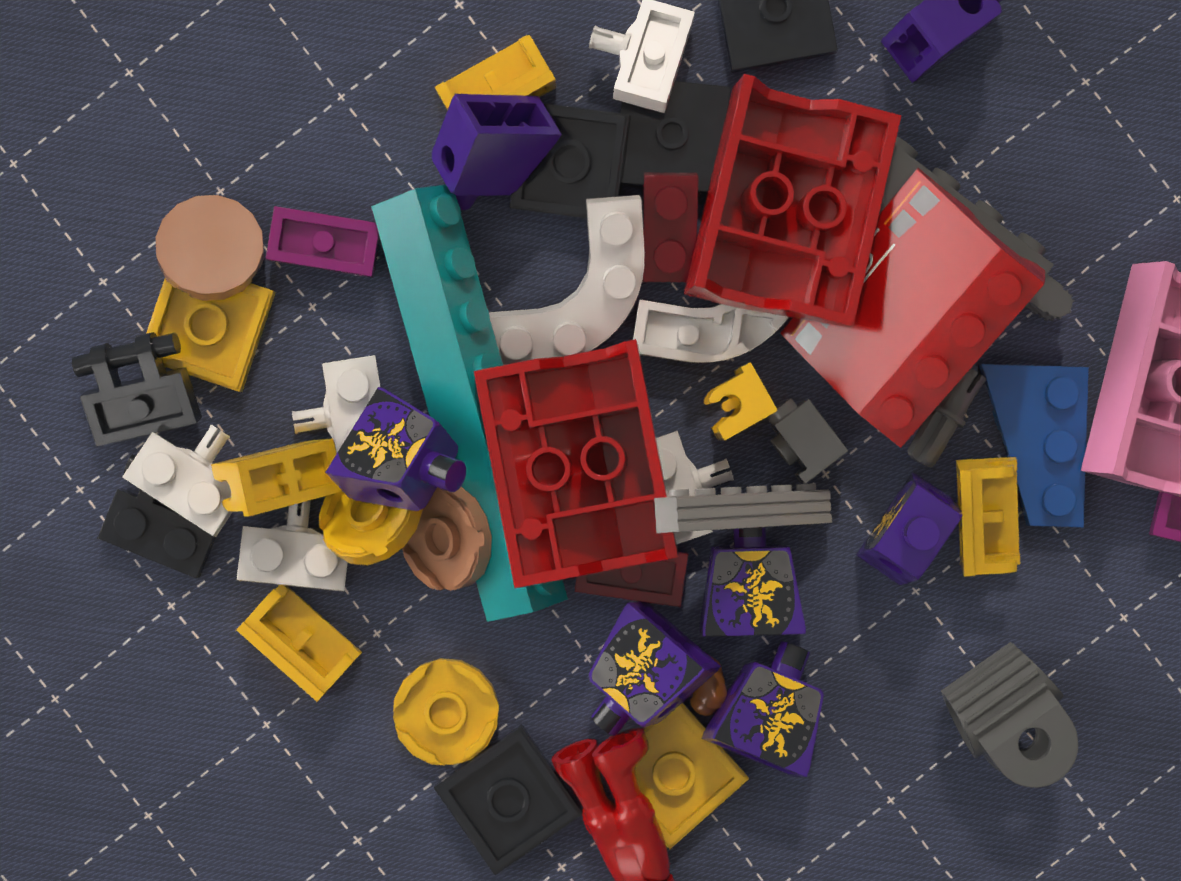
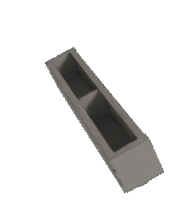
[654,483,832,533]

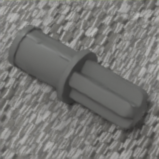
[908,368,987,468]

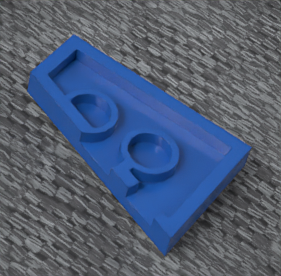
[978,364,1089,527]

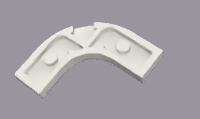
[489,195,645,365]
[633,300,788,363]

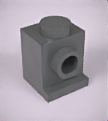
[766,398,848,484]

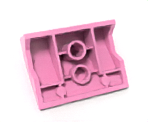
[1081,261,1181,497]

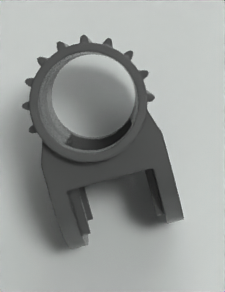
[941,642,1078,788]

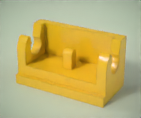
[435,35,556,110]
[703,362,778,441]
[211,438,343,517]
[956,457,1020,577]
[236,585,362,702]

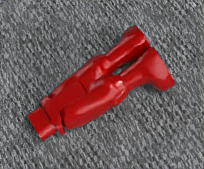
[551,728,675,881]

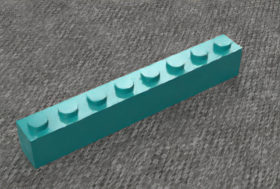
[371,184,568,622]

